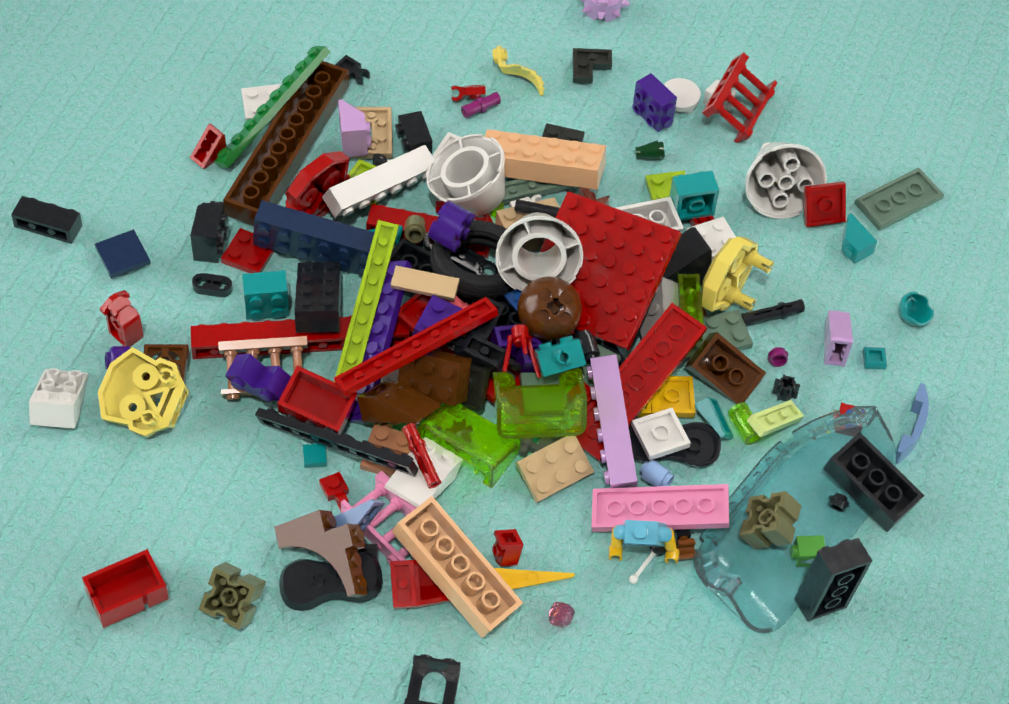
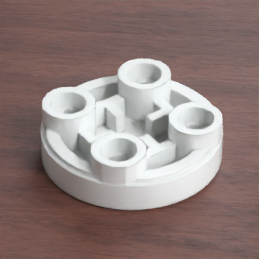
[664,78,701,114]

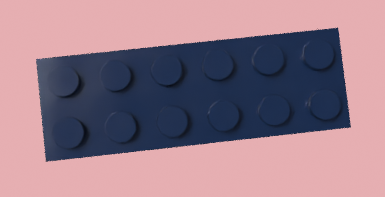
[253,200,375,277]

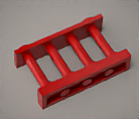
[702,52,778,143]

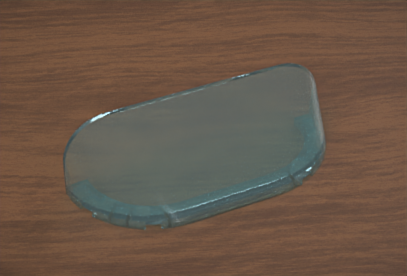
[694,406,896,633]

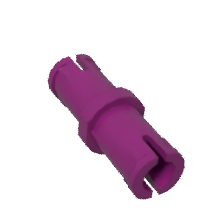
[461,92,501,118]

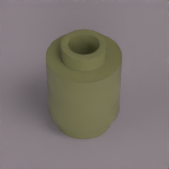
[405,215,426,243]

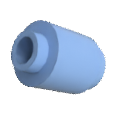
[640,460,674,487]

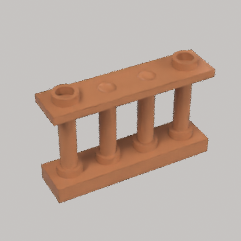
[218,336,307,400]

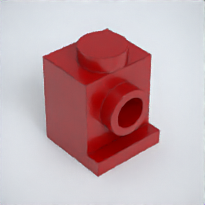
[492,529,524,566]

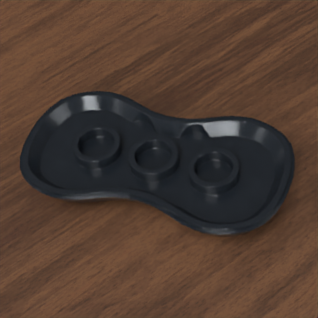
[629,417,721,466]
[279,551,382,611]

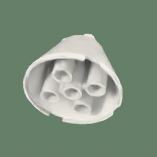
[745,142,827,219]

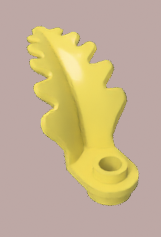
[492,45,545,96]

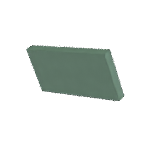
[854,168,944,231]

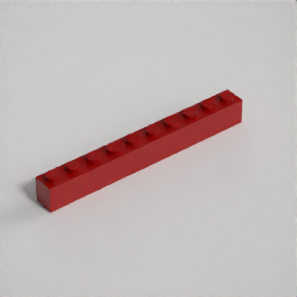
[190,315,409,360]

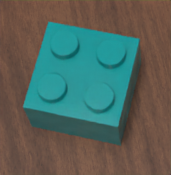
[669,171,719,221]
[242,270,289,320]

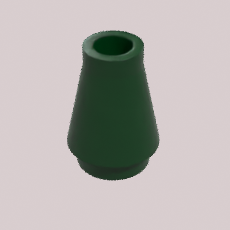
[635,140,665,160]

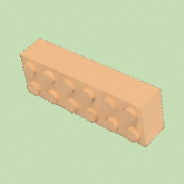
[484,129,606,190]
[391,496,523,638]

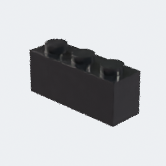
[11,196,82,244]

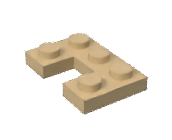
[352,107,392,159]

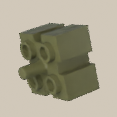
[739,491,801,550]
[198,562,266,629]

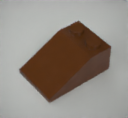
[684,332,766,407]

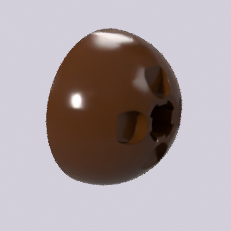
[517,276,582,341]

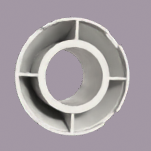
[427,134,505,215]
[495,212,583,291]

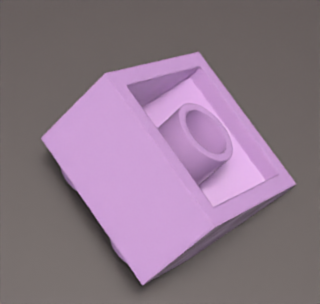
[338,100,371,157]

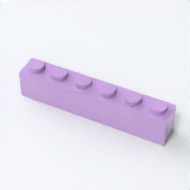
[587,354,638,488]

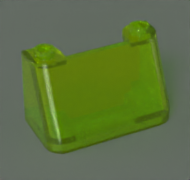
[493,368,587,439]
[418,404,521,488]

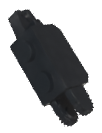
[446,334,522,383]

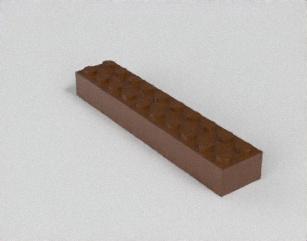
[223,61,349,226]

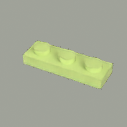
[747,400,804,437]

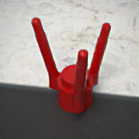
[503,325,541,378]

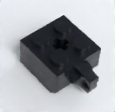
[190,201,229,263]

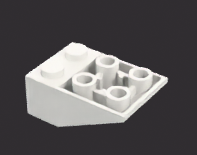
[29,368,88,428]

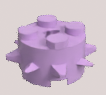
[580,0,630,22]

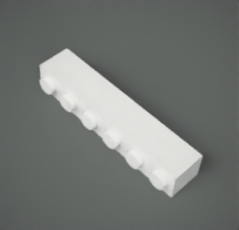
[322,145,435,218]

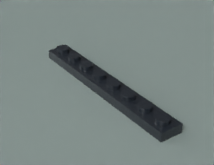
[255,408,419,477]

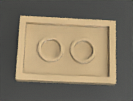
[515,432,594,503]

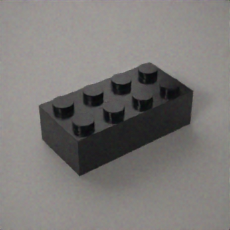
[294,261,341,333]
[823,432,925,532]
[794,538,873,622]

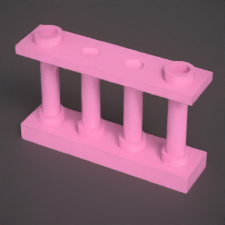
[341,471,417,565]

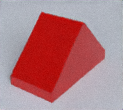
[189,123,226,169]

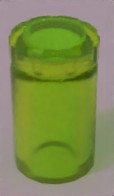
[728,402,763,445]

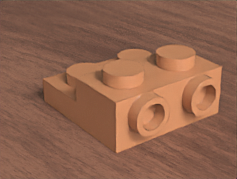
[360,423,410,478]

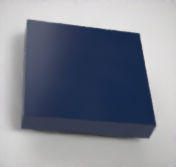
[94,229,151,279]

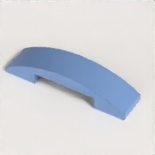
[893,383,929,464]

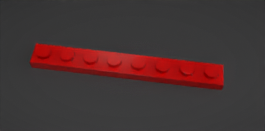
[334,297,498,397]

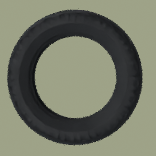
[430,220,525,300]

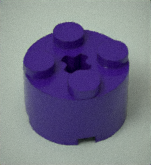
[428,201,476,253]

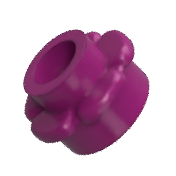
[768,347,788,367]

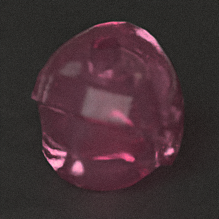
[548,601,575,627]

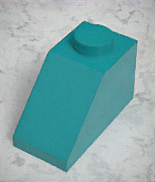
[842,213,877,264]

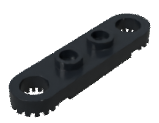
[422,231,498,275]

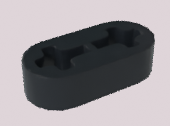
[192,273,233,297]

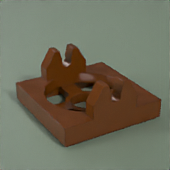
[143,344,189,383]

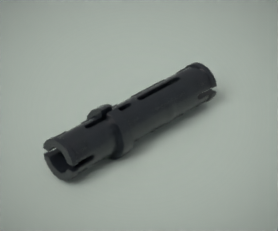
[741,299,805,326]

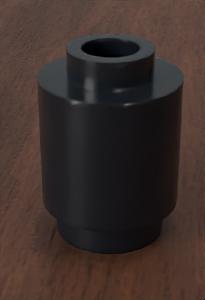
[574,330,600,364]

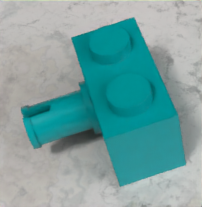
[534,335,586,377]

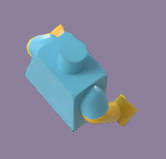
[609,520,680,564]

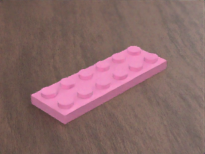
[592,484,729,532]

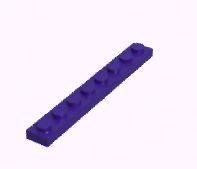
[348,261,412,423]

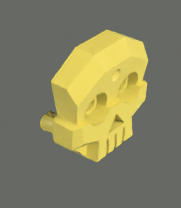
[700,236,774,312]
[98,347,189,438]

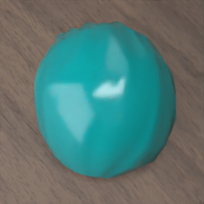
[899,291,934,326]

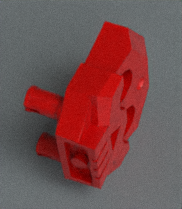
[285,151,356,217]

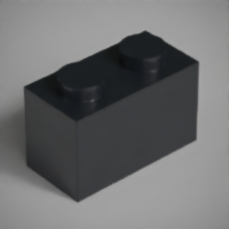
[395,111,433,154]

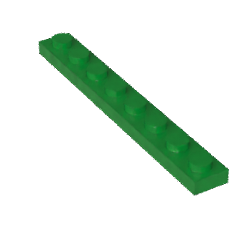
[214,46,330,168]

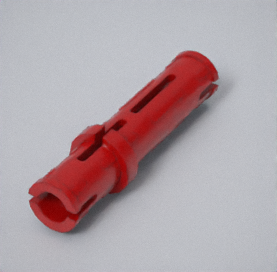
[402,423,442,489]

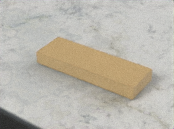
[391,266,460,301]

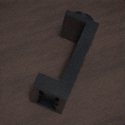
[404,654,461,704]

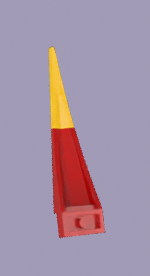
[390,560,575,609]

